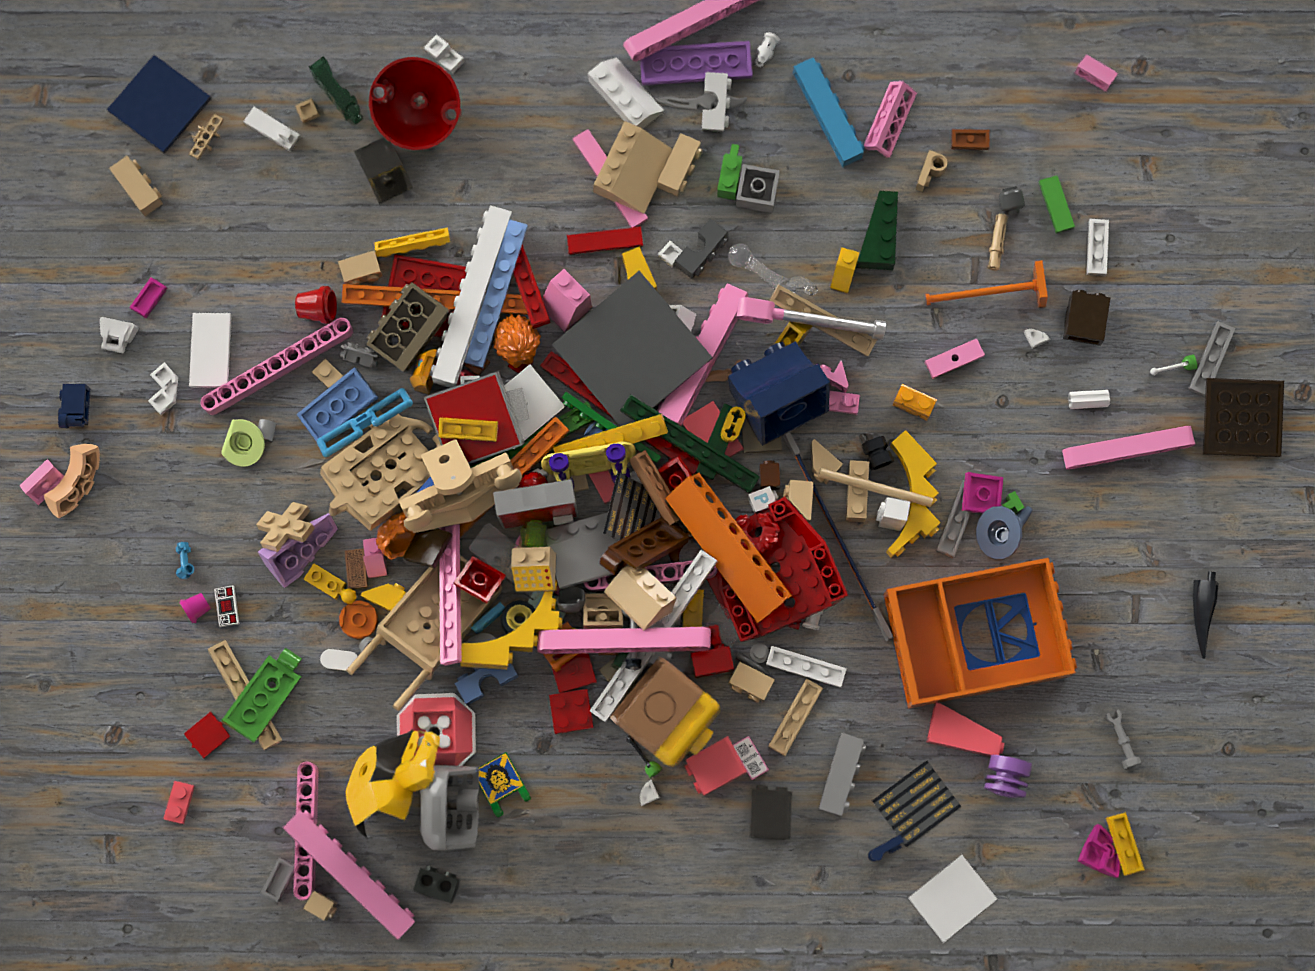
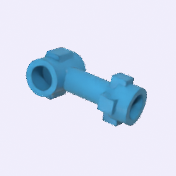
[176,542,194,579]

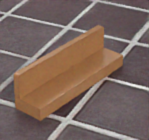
[629,450,680,525]

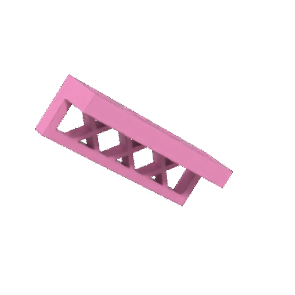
[864,81,917,158]

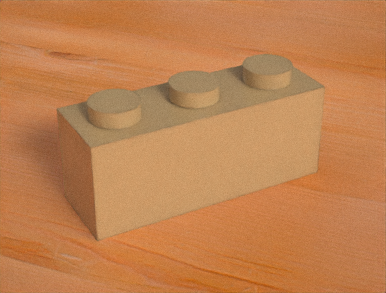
[657,133,703,197]
[109,156,163,216]
[845,460,869,523]

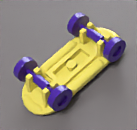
[541,442,636,489]

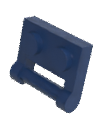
[868,835,904,862]

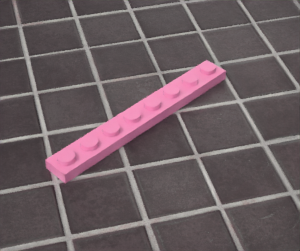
[439,524,461,666]

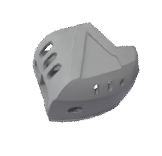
[419,765,479,850]

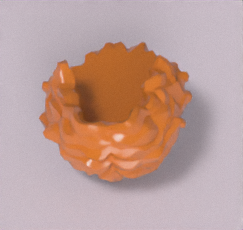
[493,313,541,368]
[376,511,416,560]

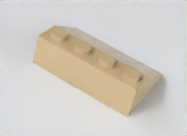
[593,121,673,214]

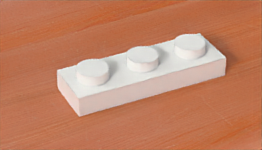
[1087,219,1109,276]

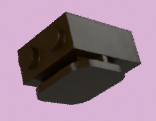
[1063,290,1111,346]

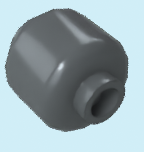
[999,186,1025,215]

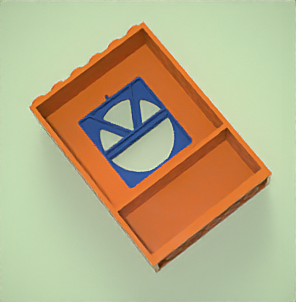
[883,558,1077,709]

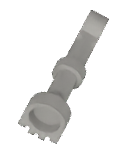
[1106,710,1141,769]

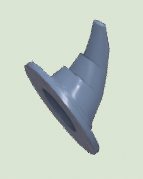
[976,506,1033,559]

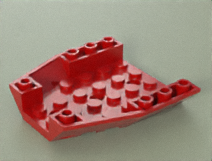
[718,497,848,642]

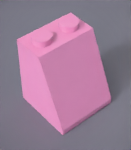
[542,269,592,333]

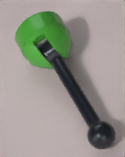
[626,736,662,778]

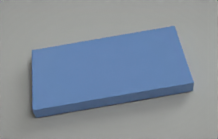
[296,367,379,442]

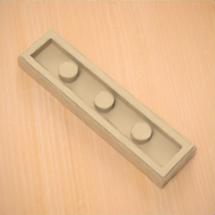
[768,678,823,756]

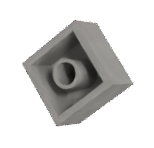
[736,164,780,213]

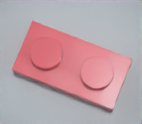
[163,781,195,824]

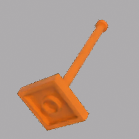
[926,260,1048,308]

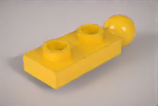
[303,563,357,604]

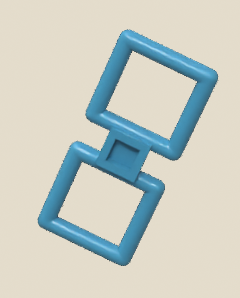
[317,388,413,457]

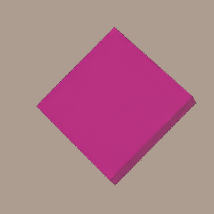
[962,472,1004,514]

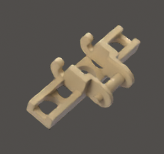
[189,114,224,160]

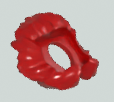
[730,513,781,554]

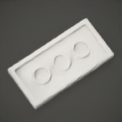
[189,313,232,388]

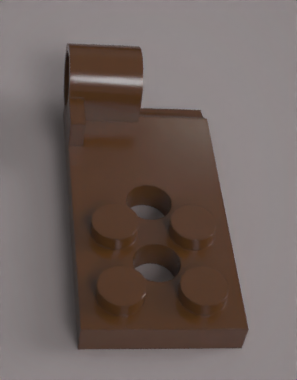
[600,517,689,576]

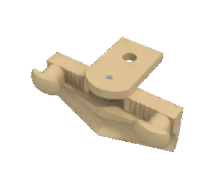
[399,439,522,533]

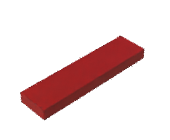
[567,227,643,255]

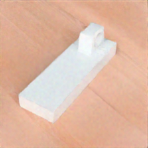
[243,107,301,152]

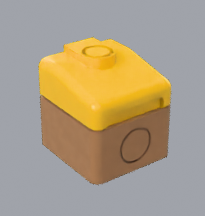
[610,656,720,767]

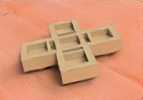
[256,502,314,552]

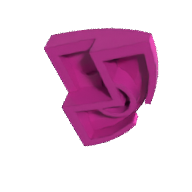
[1078,824,1120,878]

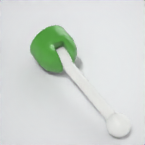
[1150,354,1197,375]

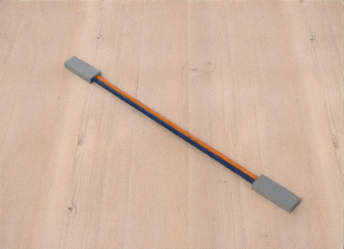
[783,432,893,641]

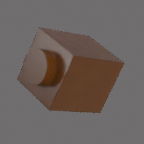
[759,460,780,490]

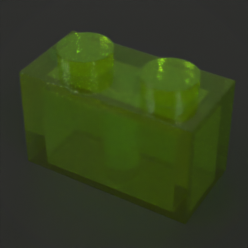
[518,520,546,548]

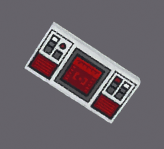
[214,586,240,627]

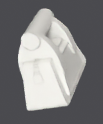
[100,317,139,354]

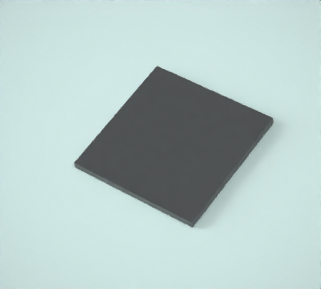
[552,271,713,426]

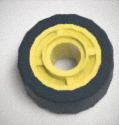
[501,600,535,634]

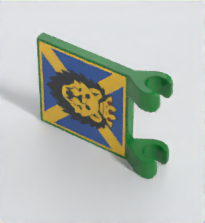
[478,752,531,817]

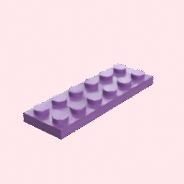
[640,41,752,85]

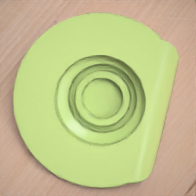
[221,419,265,466]

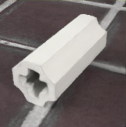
[1068,390,1110,409]

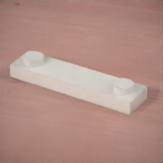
[766,646,847,688]

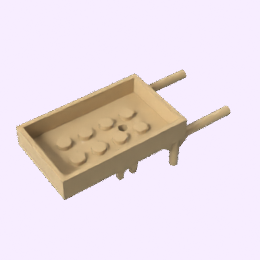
[346,555,502,711]

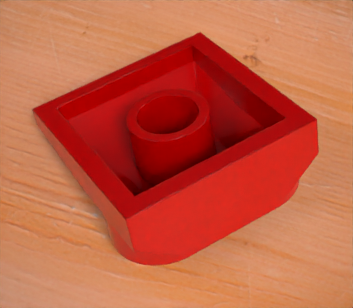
[453,556,506,604]

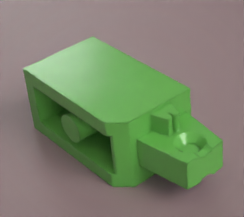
[717,144,742,200]

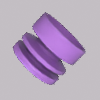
[984,755,1032,798]

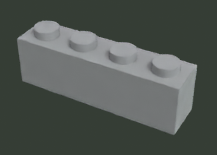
[818,733,866,817]

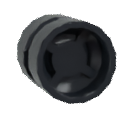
[861,436,894,470]

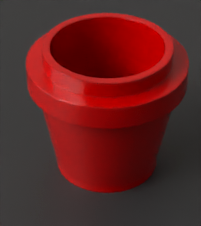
[295,286,337,324]

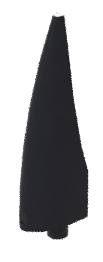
[1193,571,1219,659]

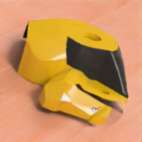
[346,730,440,838]

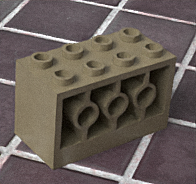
[366,282,452,372]

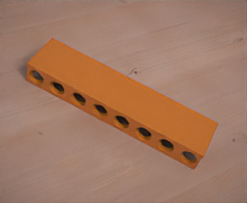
[665,473,791,623]

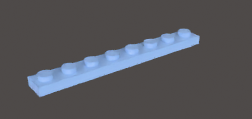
[465,219,528,369]

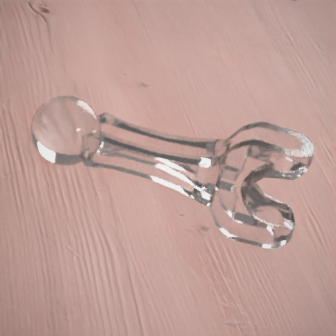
[728,243,818,309]

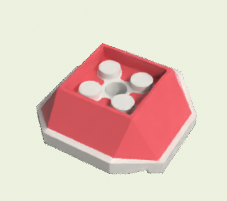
[397,693,476,766]

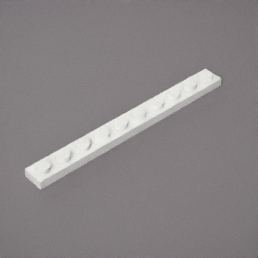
[590,550,718,722]

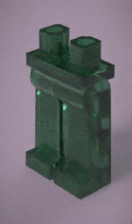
[309,56,363,125]

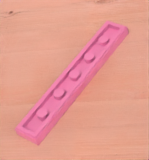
[573,129,648,228]

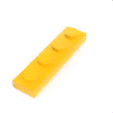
[374,227,450,257]

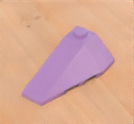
[258,513,338,588]

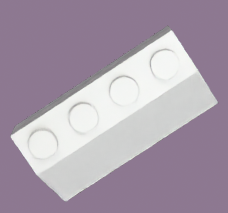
[588,58,664,129]

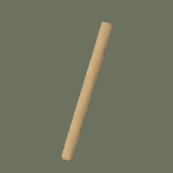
[818,468,933,507]

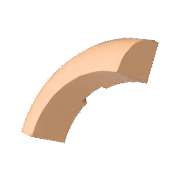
[44,444,100,518]

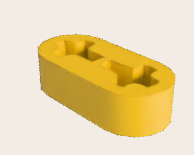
[721,407,746,443]

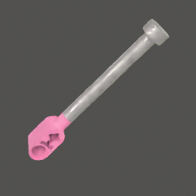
[737,297,886,340]

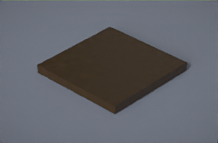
[1203,378,1284,457]

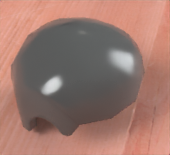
[556,586,585,614]

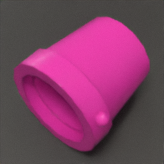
[179,593,211,623]

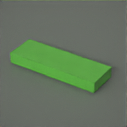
[1039,175,1075,233]

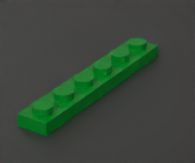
[562,392,661,463]

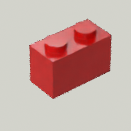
[691,644,734,678]

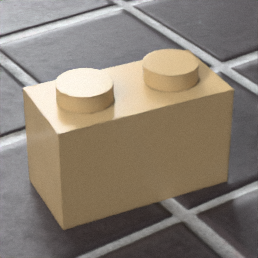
[338,251,383,285]
[729,662,775,703]

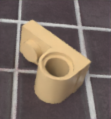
[915,150,948,192]

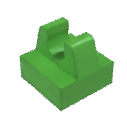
[1002,491,1025,514]

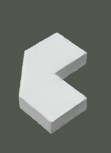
[148,362,178,416]

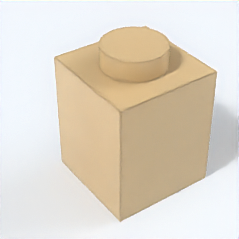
[303,891,337,920]

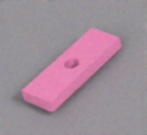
[925,338,985,379]

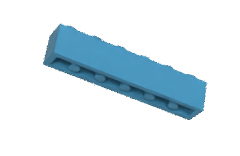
[793,57,865,167]

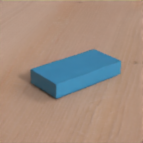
[471,602,505,634]

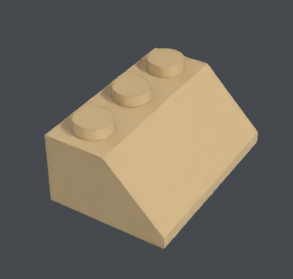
[604,565,676,630]

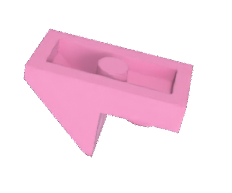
[820,361,849,393]
[363,538,388,578]

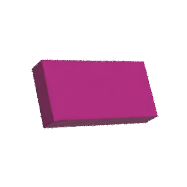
[129,277,168,318]

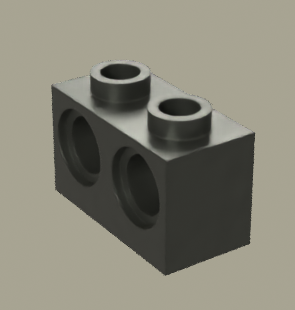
[413,865,460,903]

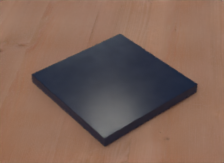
[107,55,211,154]

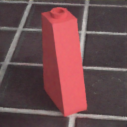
[927,702,1004,757]

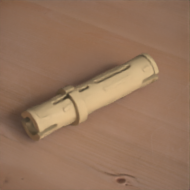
[988,214,1008,271]

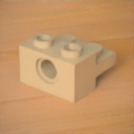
[583,594,623,629]

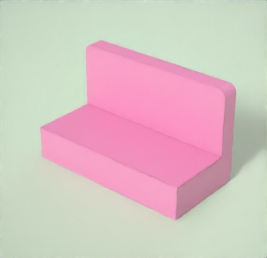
[1075,55,1117,92]
[20,459,64,505]

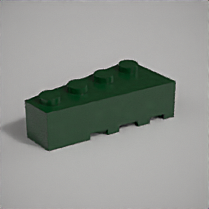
[856,191,898,270]

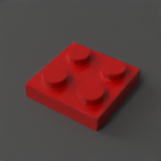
[549,689,594,734]

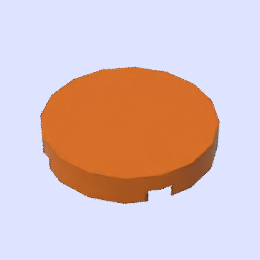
[339,600,378,639]

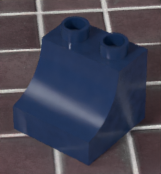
[728,341,830,446]

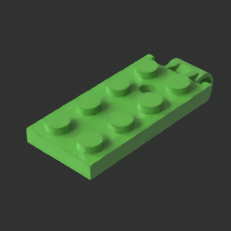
[221,648,302,743]

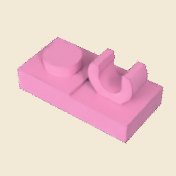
[829,391,860,415]

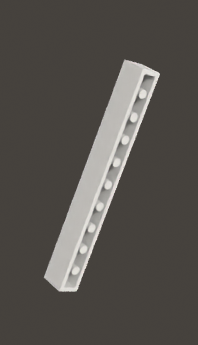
[430,205,512,388]

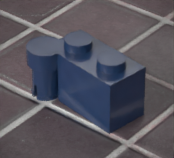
[58,384,91,428]

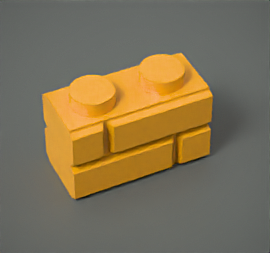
[893,384,937,421]

